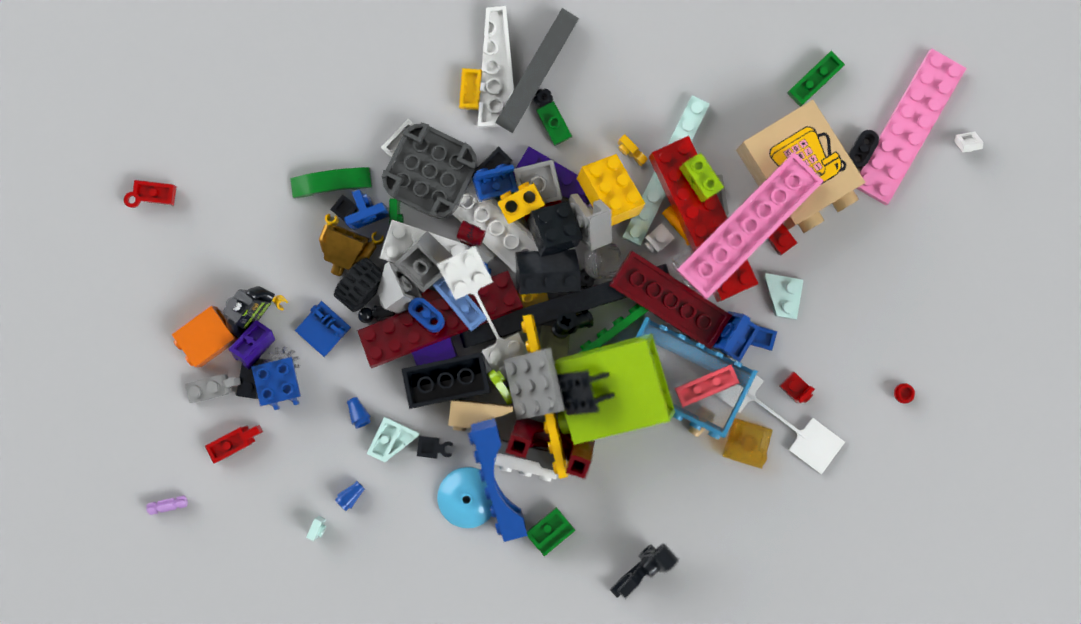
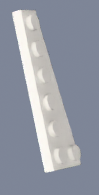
[478,6,514,129]

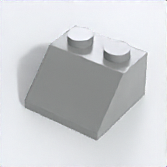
[394,231,453,293]
[377,262,423,313]

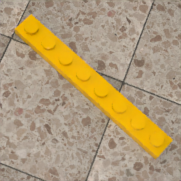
[521,314,569,479]

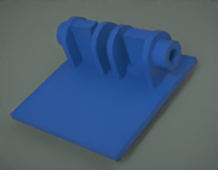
[295,301,351,357]

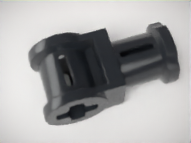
[552,310,594,339]

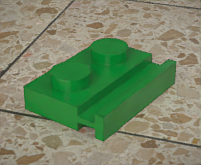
[527,507,576,557]

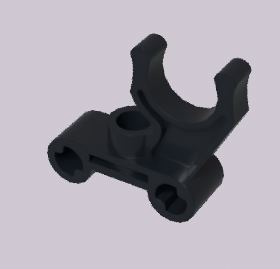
[610,543,679,598]

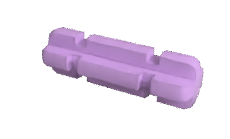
[146,495,188,515]

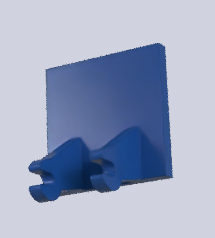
[252,357,301,410]

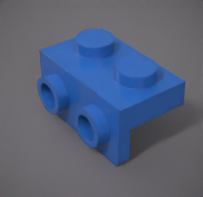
[472,164,518,202]

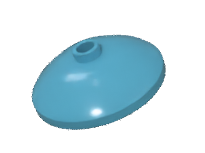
[437,467,493,528]

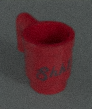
[457,220,486,247]

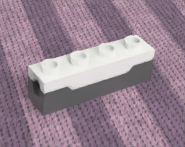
[480,439,557,482]

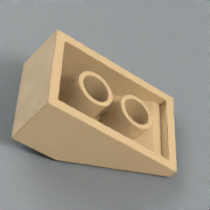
[448,399,514,431]

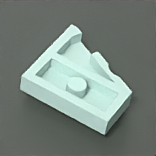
[763,273,803,320]
[367,417,420,462]

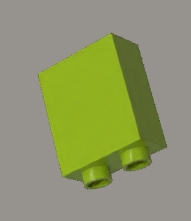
[554,333,675,445]

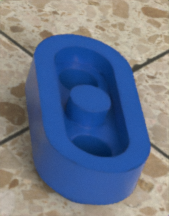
[408,298,445,332]

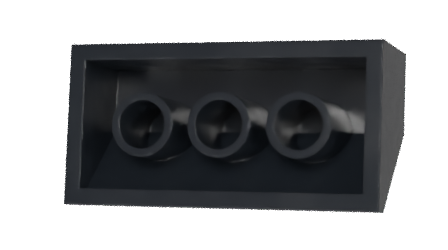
[401,352,491,409]

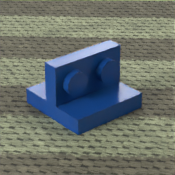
[344,190,389,230]
[712,311,760,362]

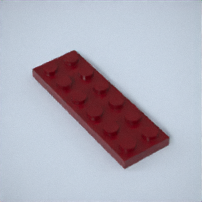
[609,251,732,350]

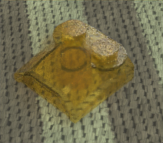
[722,418,773,469]

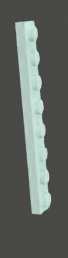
[622,95,710,246]

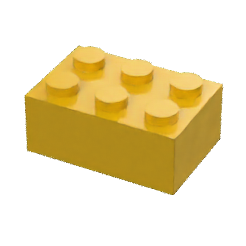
[577,154,646,226]

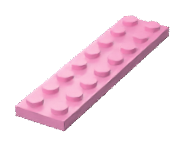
[857,49,967,205]
[676,152,824,299]

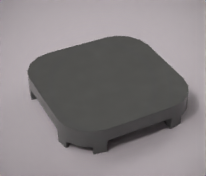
[382,122,477,219]

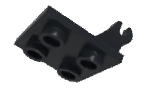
[557,370,615,415]

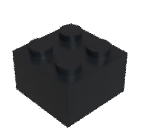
[527,201,583,257]

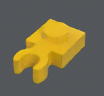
[618,134,648,167]

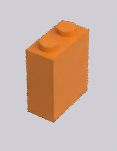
[171,306,238,367]

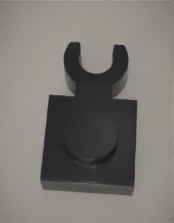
[417,436,454,459]

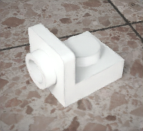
[643,223,675,254]

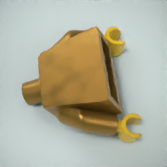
[319,214,384,276]

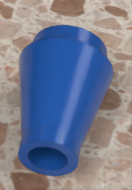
[347,397,371,429]
[335,481,365,511]

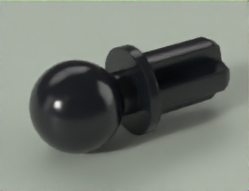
[358,305,395,323]

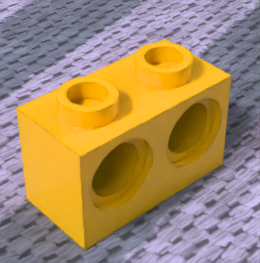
[497,181,545,224]

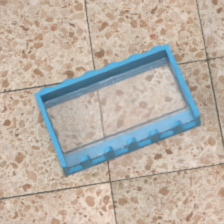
[635,317,758,440]

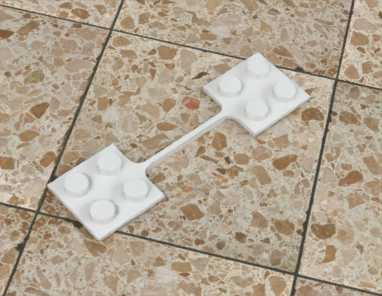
[437,246,528,380]
[715,358,845,474]

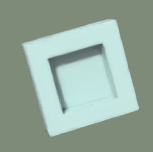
[306,516,326,541]

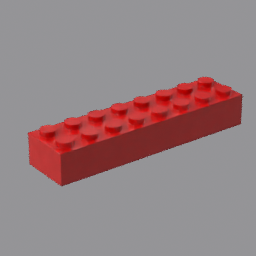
[649,136,759,302]

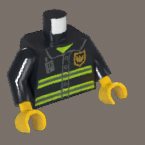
[223,286,288,338]

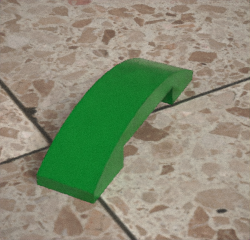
[290,167,372,198]

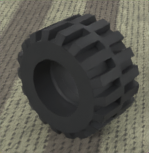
[334,258,383,312]

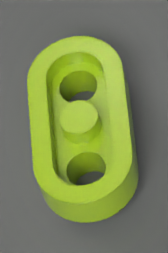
[487,369,513,406]

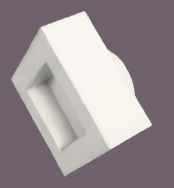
[954,132,984,152]

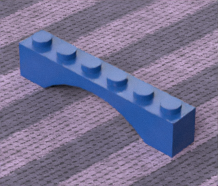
[468,418,527,542]

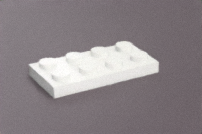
[379,220,469,278]

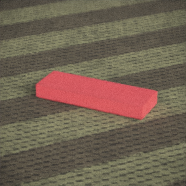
[674,364,740,407]

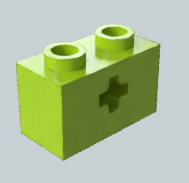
[679,153,724,203]

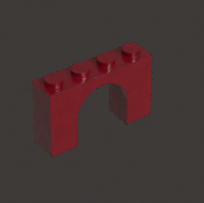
[506,418,595,479]

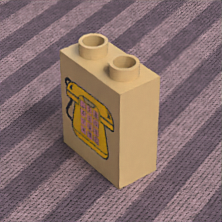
[736,100,866,233]

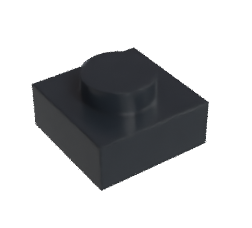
[330,194,358,221]

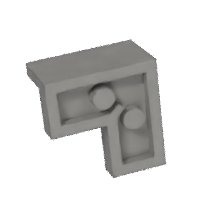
[581,200,612,251]

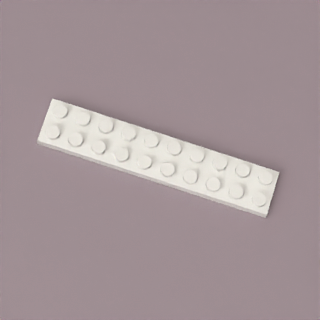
[381,119,538,274]

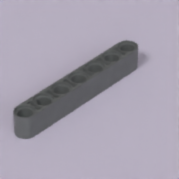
[495,8,579,133]

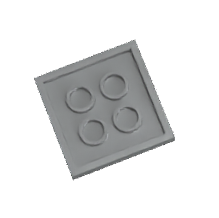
[503,348,565,420]

